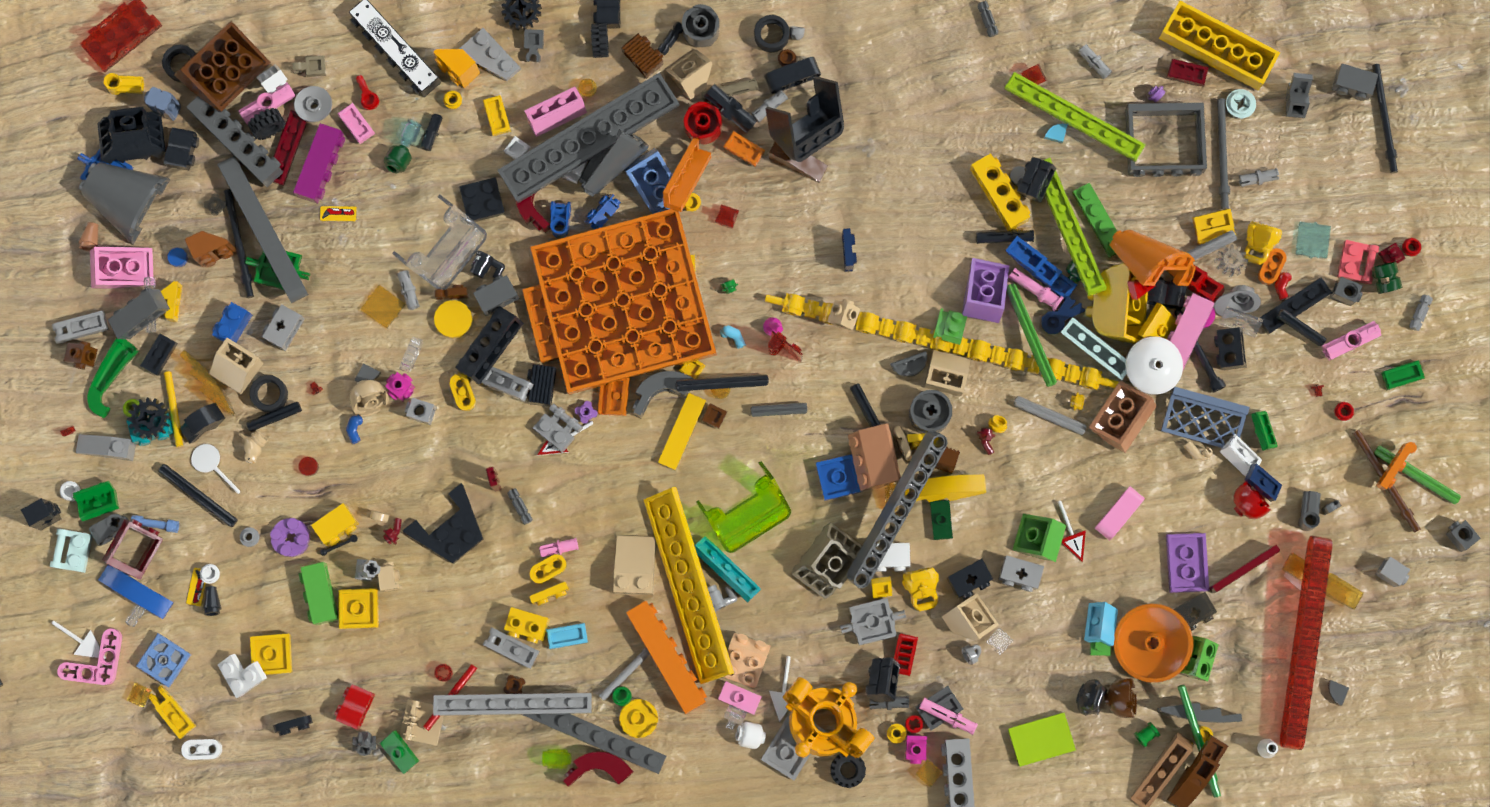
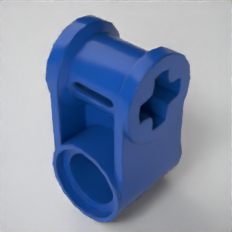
[550,201,571,239]

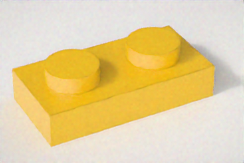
[529,581,570,606]

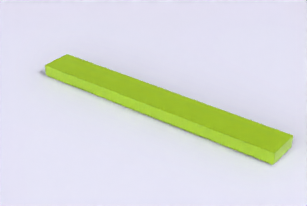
[1004,72,1146,162]
[1044,158,1107,296]

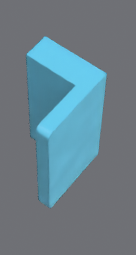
[1084,602,1118,646]

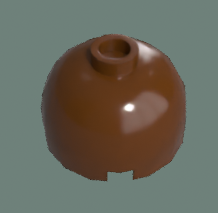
[1105,678,1137,718]

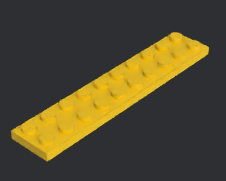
[643,487,734,685]

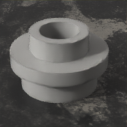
[240,527,260,547]

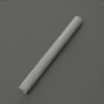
[599,647,650,701]

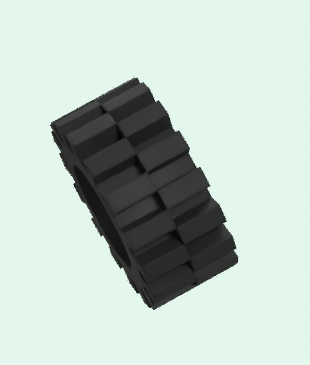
[591,23,609,58]
[248,108,286,140]
[830,754,866,788]

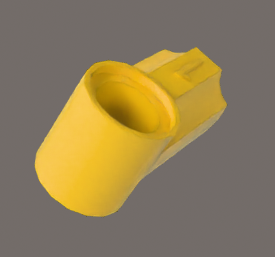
[104,73,144,95]

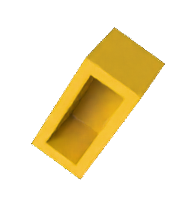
[311,503,359,546]

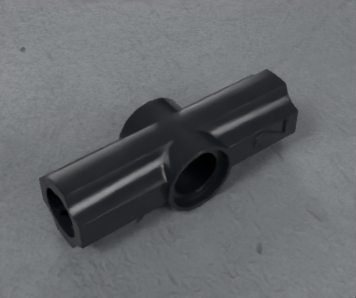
[704,83,757,133]

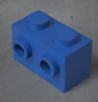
[212,302,253,343]

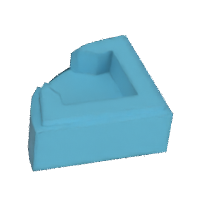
[1044,124,1068,143]

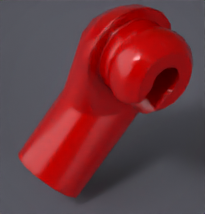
[1274,272,1292,301]

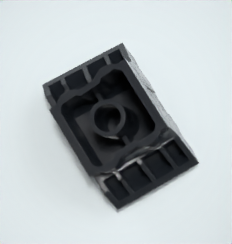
[97,106,166,164]

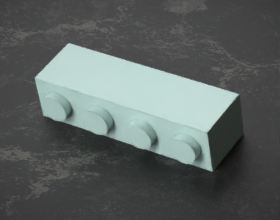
[1061,317,1127,380]

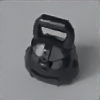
[1076,679,1108,716]

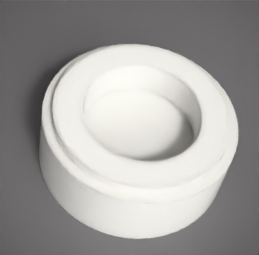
[60,481,81,501]

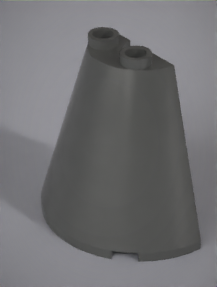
[579,129,649,197]
[79,162,170,245]

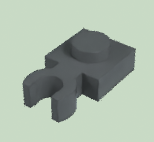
[524,29,544,62]

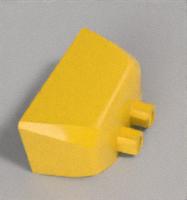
[1086,263,1148,344]

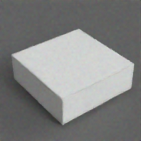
[504,136,530,159]

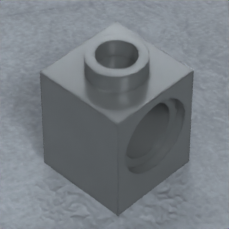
[1330,277,1363,306]
[1446,520,1481,552]

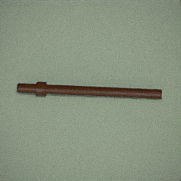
[1352,430,1421,533]

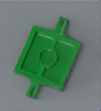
[246,251,310,290]

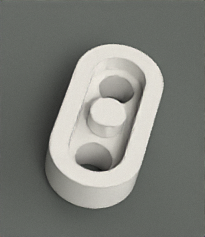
[181,739,222,760]

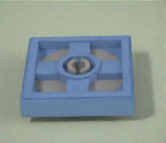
[136,633,192,687]

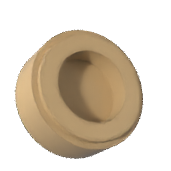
[369,510,389,522]

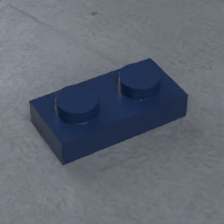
[1245,463,1282,502]

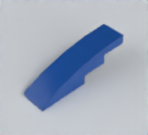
[1005,236,1077,301]

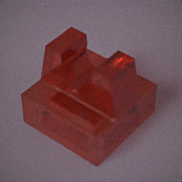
[715,204,739,229]

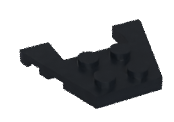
[402,483,484,564]

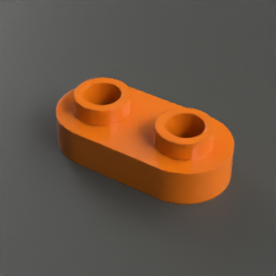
[1258,248,1287,285]

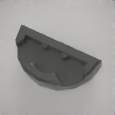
[890,351,927,377]

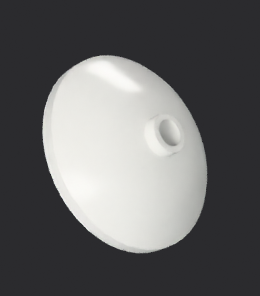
[1125,337,1183,395]

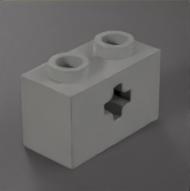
[262,304,305,351]
[999,555,1044,592]

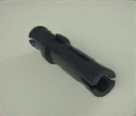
[976,229,1034,244]

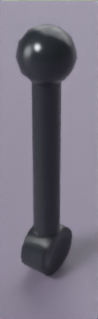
[320,535,358,556]

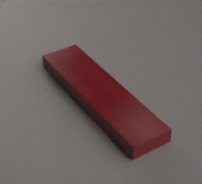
[273,110,308,186]
[1209,544,1280,593]

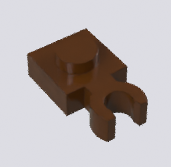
[434,285,469,300]

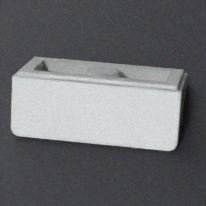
[1220,434,1262,476]

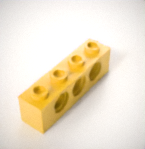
[970,153,1031,231]

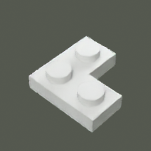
[218,654,267,698]

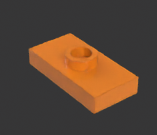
[723,131,765,167]

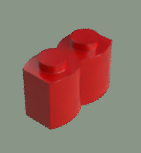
[334,684,375,730]

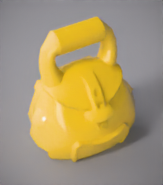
[1244,221,1282,265]
[902,567,939,612]

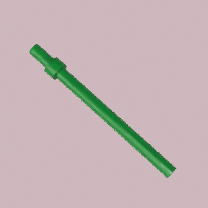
[1177,685,1221,798]

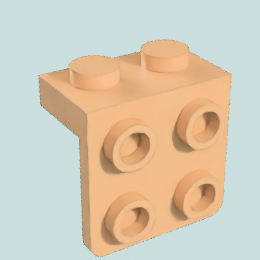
[724,633,771,688]

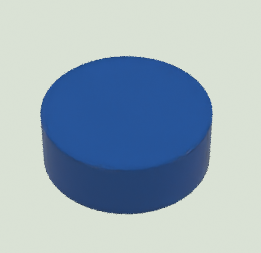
[168,247,188,267]

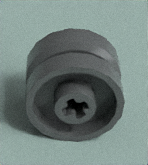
[909,390,952,433]

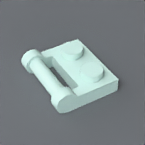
[49,529,93,573]

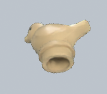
[238,430,268,463]

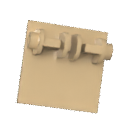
[400,699,444,746]

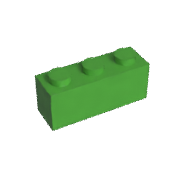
[299,562,339,626]

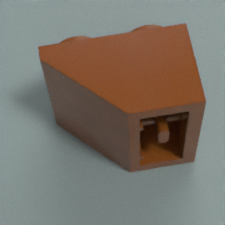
[185,231,236,267]

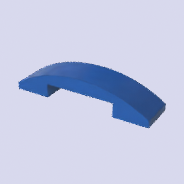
[98,565,174,619]

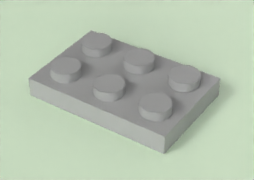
[761,712,825,781]

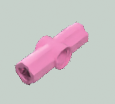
[238,82,296,125]
[1322,321,1382,361]

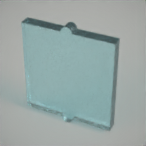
[1295,222,1331,259]

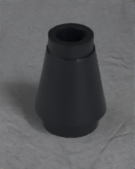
[202,586,222,616]

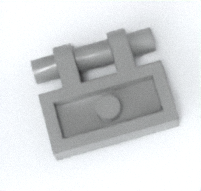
[533,404,583,453]

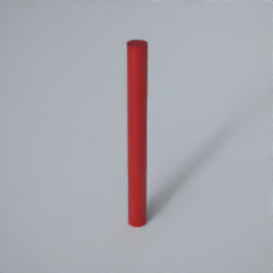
[423,664,477,731]

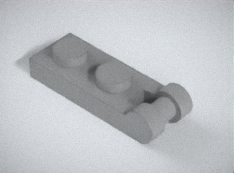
[52,311,108,344]
[481,367,533,402]
[482,627,540,669]

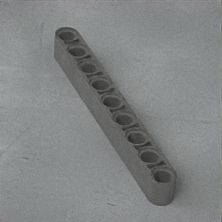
[217,156,309,304]
[847,430,948,588]

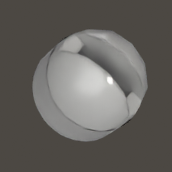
[790,26,805,40]

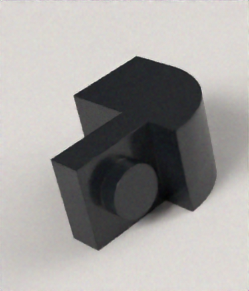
[179,403,225,444]

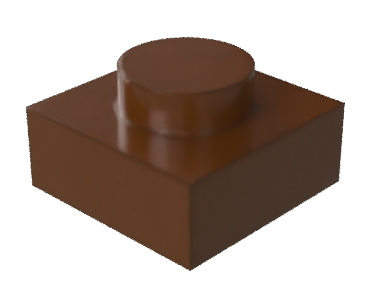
[702,403,727,429]

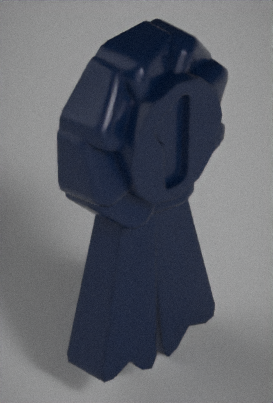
[1041,296,1085,334]

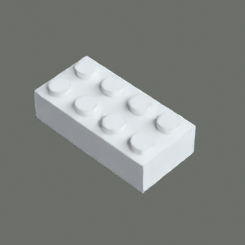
[257,64,288,93]

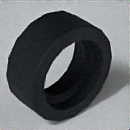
[754,15,789,53]
[162,44,196,83]
[249,375,288,412]

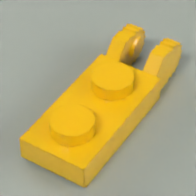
[148,685,196,739]

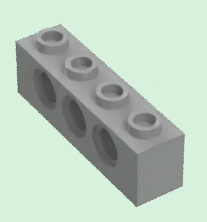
[941,739,975,807]

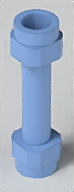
[130,515,179,533]

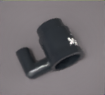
[469,250,505,278]

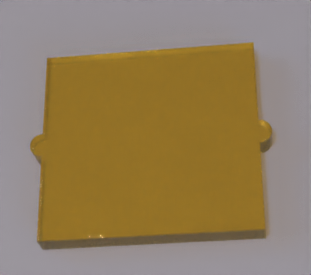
[360,285,406,329]

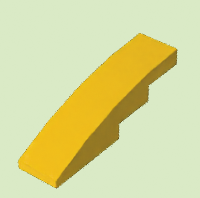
[905,474,986,502]

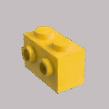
[504,607,550,644]

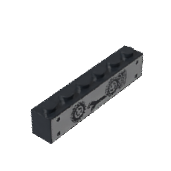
[349,0,441,98]

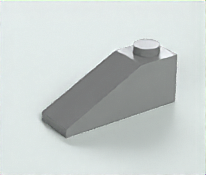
[76,434,136,461]

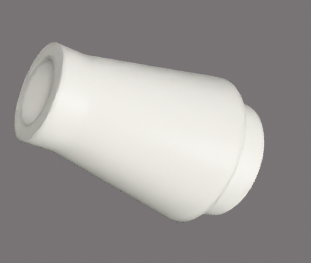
[1257,739,1278,758]

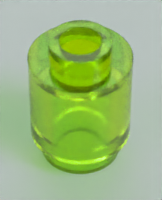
[542,749,572,769]

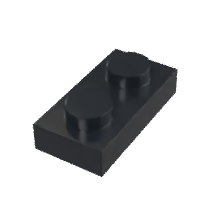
[140,333,178,376]

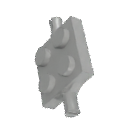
[840,598,906,646]

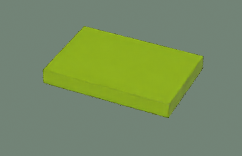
[1008,712,1076,767]

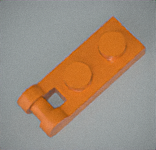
[1376,442,1417,490]

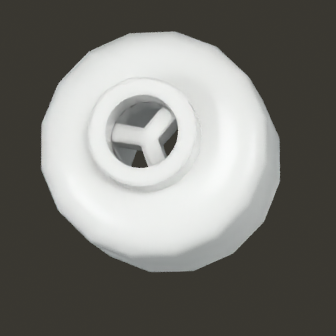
[735,722,766,749]

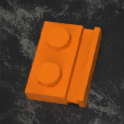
[598,378,630,416]

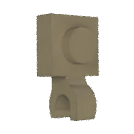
[292,56,326,77]

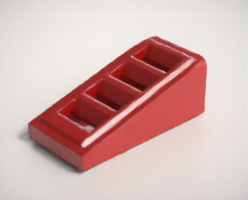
[894,633,918,676]

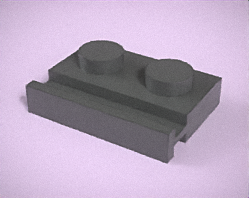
[915,686,964,731]

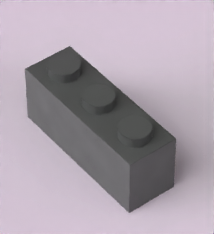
[108,288,170,339]

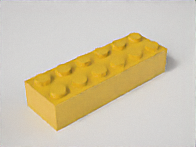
[1159,0,1281,91]

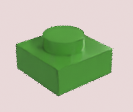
[1090,642,1110,656]

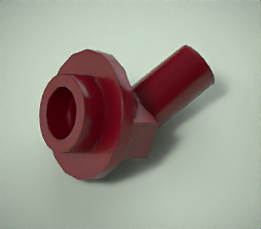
[977,428,996,455]
[382,518,402,545]

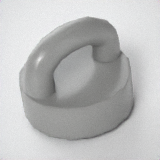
[961,644,981,665]

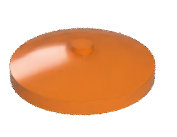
[1114,604,1193,683]

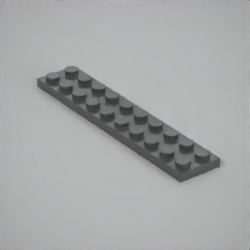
[498,72,680,203]

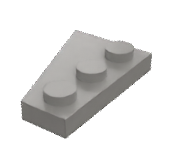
[459,28,521,81]

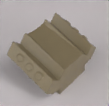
[792,522,862,599]

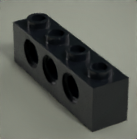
[455,306,524,385]

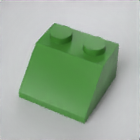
[1012,513,1066,562]

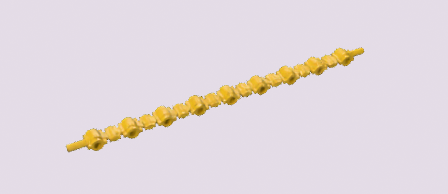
[765,293,1119,390]

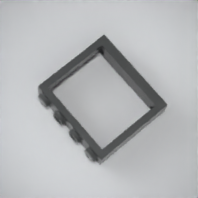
[1125,103,1207,177]

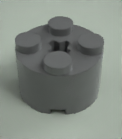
[682,4,720,47]

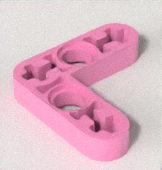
[57,629,122,685]

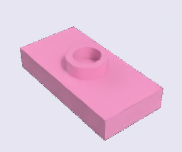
[337,103,375,144]
[718,681,762,715]

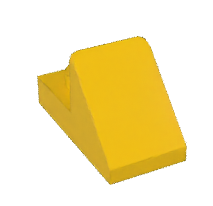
[161,281,182,322]

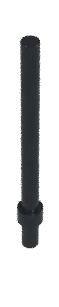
[1372,64,1398,174]
[223,189,254,298]

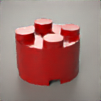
[684,102,722,145]

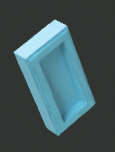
[546,623,588,649]

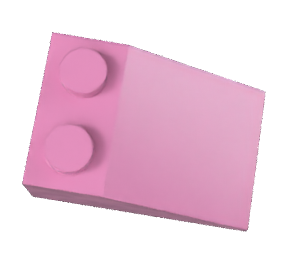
[90,247,154,289]

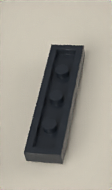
[1257,277,1332,335]

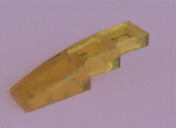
[179,350,235,416]
[1281,553,1364,610]

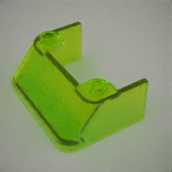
[696,461,791,553]

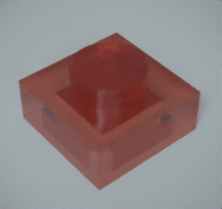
[1021,64,1047,85]

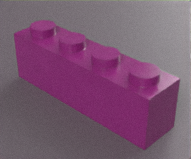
[293,123,345,204]

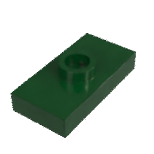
[930,500,953,541]

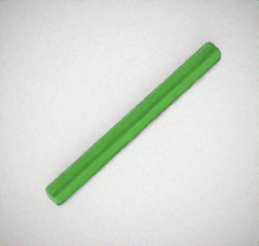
[1006,284,1057,387]

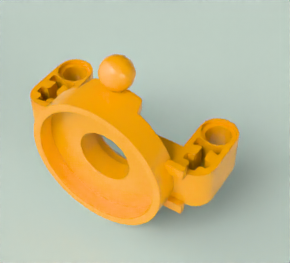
[783,677,875,758]

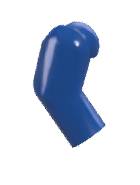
[346,415,363,444]

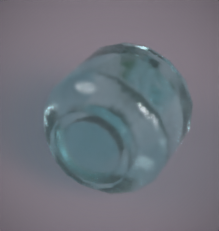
[396,118,424,148]

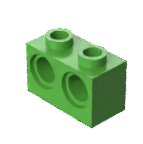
[1181,635,1219,682]

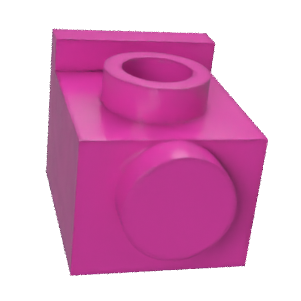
[905,736,927,764]

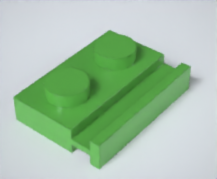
[933,308,967,345]

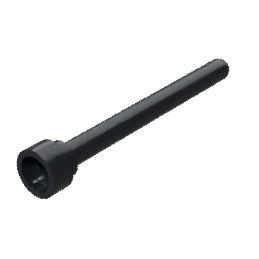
[1174,309,1226,393]

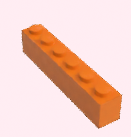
[626,601,707,714]

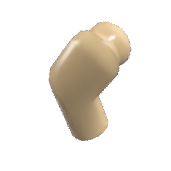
[1183,441,1213,461]

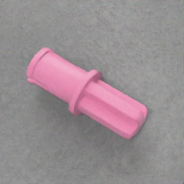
[539,538,579,557]

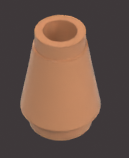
[79,222,99,252]

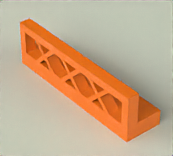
[663,138,711,212]

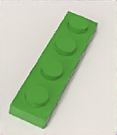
[1072,183,1117,258]

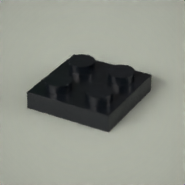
[459,177,505,223]

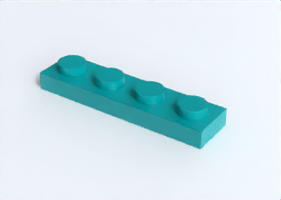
[695,536,761,603]

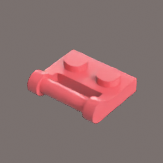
[1337,240,1379,284]

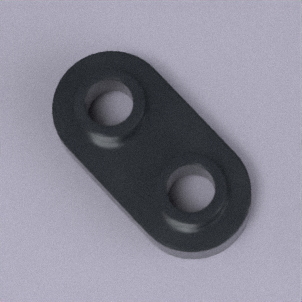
[273,715,313,736]

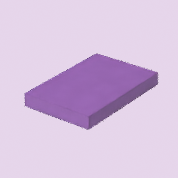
[1166,533,1209,593]

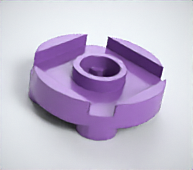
[270,518,311,557]

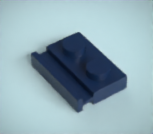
[842,228,857,272]

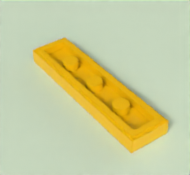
[658,393,706,471]

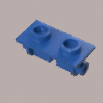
[585,194,621,230]

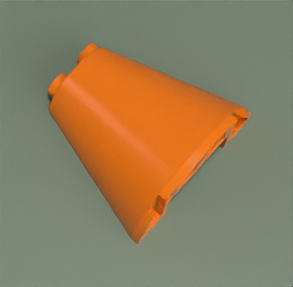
[1109,230,1196,286]

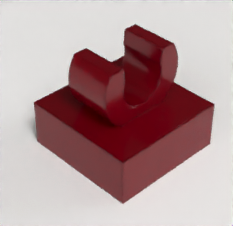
[1378,243,1406,264]

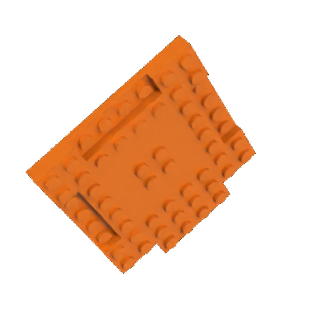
[522,209,717,395]

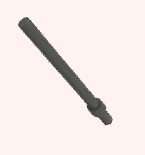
[1217,99,1230,210]

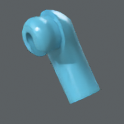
[720,325,746,349]

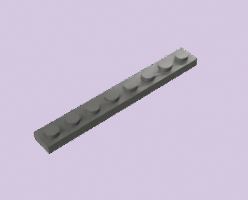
[521,714,667,774]

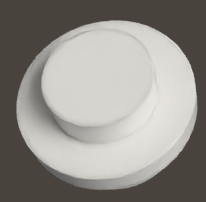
[200,564,220,584]

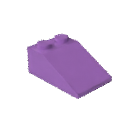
[962,258,1009,323]

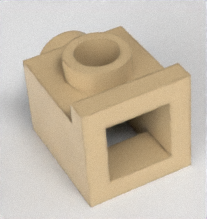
[378,562,402,592]

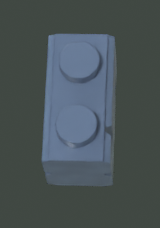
[144,87,181,121]

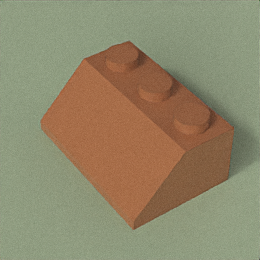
[1089,380,1157,453]
[848,424,901,491]

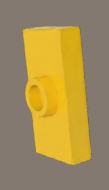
[483,95,511,137]

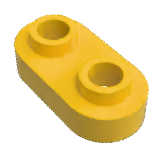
[450,373,476,411]
[530,554,567,584]

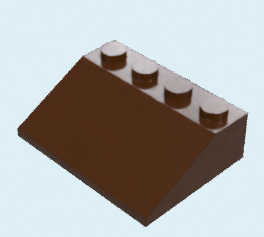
[174,21,271,112]

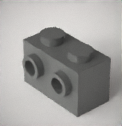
[1331,64,1378,101]
[473,275,520,316]

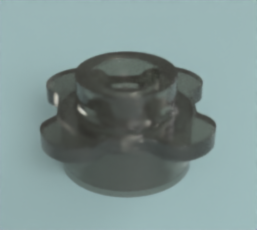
[204,193,227,216]

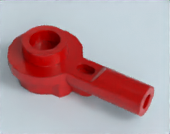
[356,75,380,110]

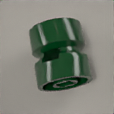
[1371,262,1403,294]

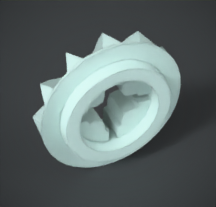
[1225,89,1256,119]

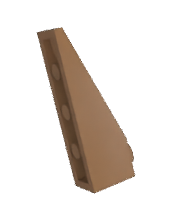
[1130,732,1194,807]

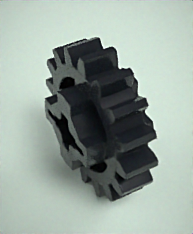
[501,0,542,31]
[127,397,171,440]

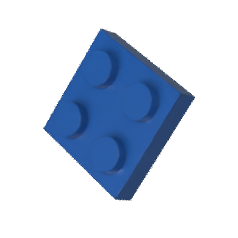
[816,454,862,501]

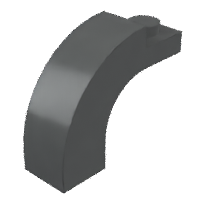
[632,371,694,418]

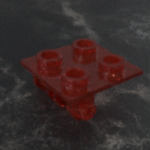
[768,330,803,362]

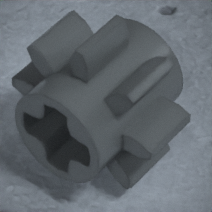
[352,731,376,756]

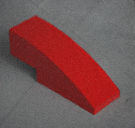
[1169,264,1225,304]

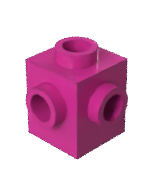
[385,372,415,402]

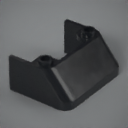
[765,76,844,162]

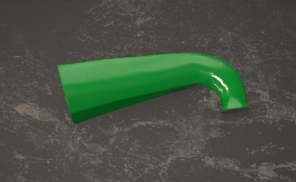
[87,337,139,418]

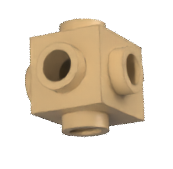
[827,299,860,330]

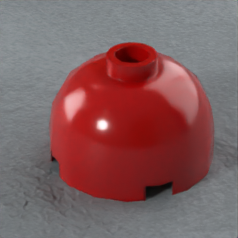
[1233,481,1271,519]

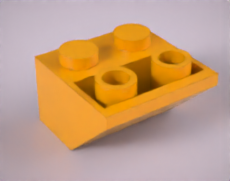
[433,49,480,88]

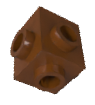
[63,341,98,370]

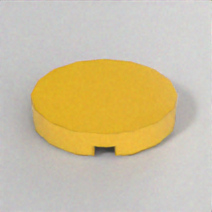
[434,300,473,338]
[619,699,658,738]

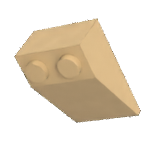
[613,536,656,595]

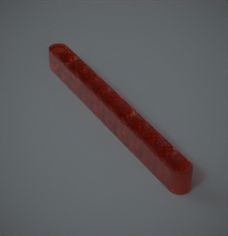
[1280,536,1333,750]

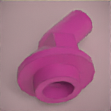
[763,317,783,336]

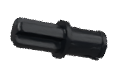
[420,114,443,151]

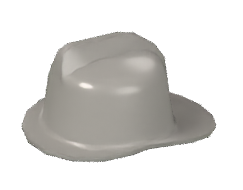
[1214,285,1261,317]

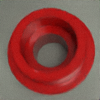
[1402,238,1422,257]
[1334,402,1354,421]

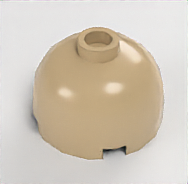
[349,380,389,417]

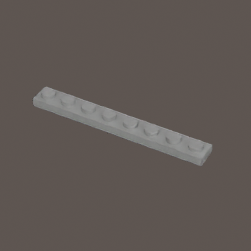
[433,693,592,716]

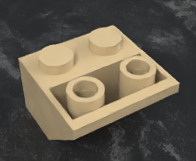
[209,338,263,394]
[924,350,971,396]

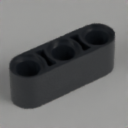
[764,57,821,94]

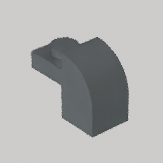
[1285,73,1313,118]

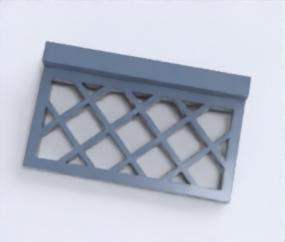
[1161,387,1250,448]

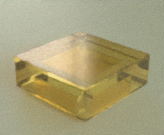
[127,682,152,708]
[915,759,943,787]

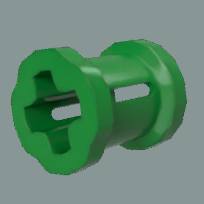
[1134,722,1161,747]

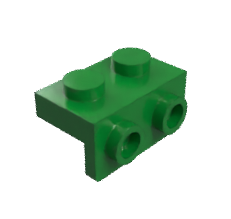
[73,481,119,522]

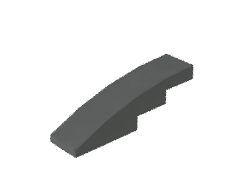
[1157,703,1242,723]

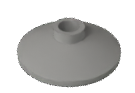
[294,86,332,122]

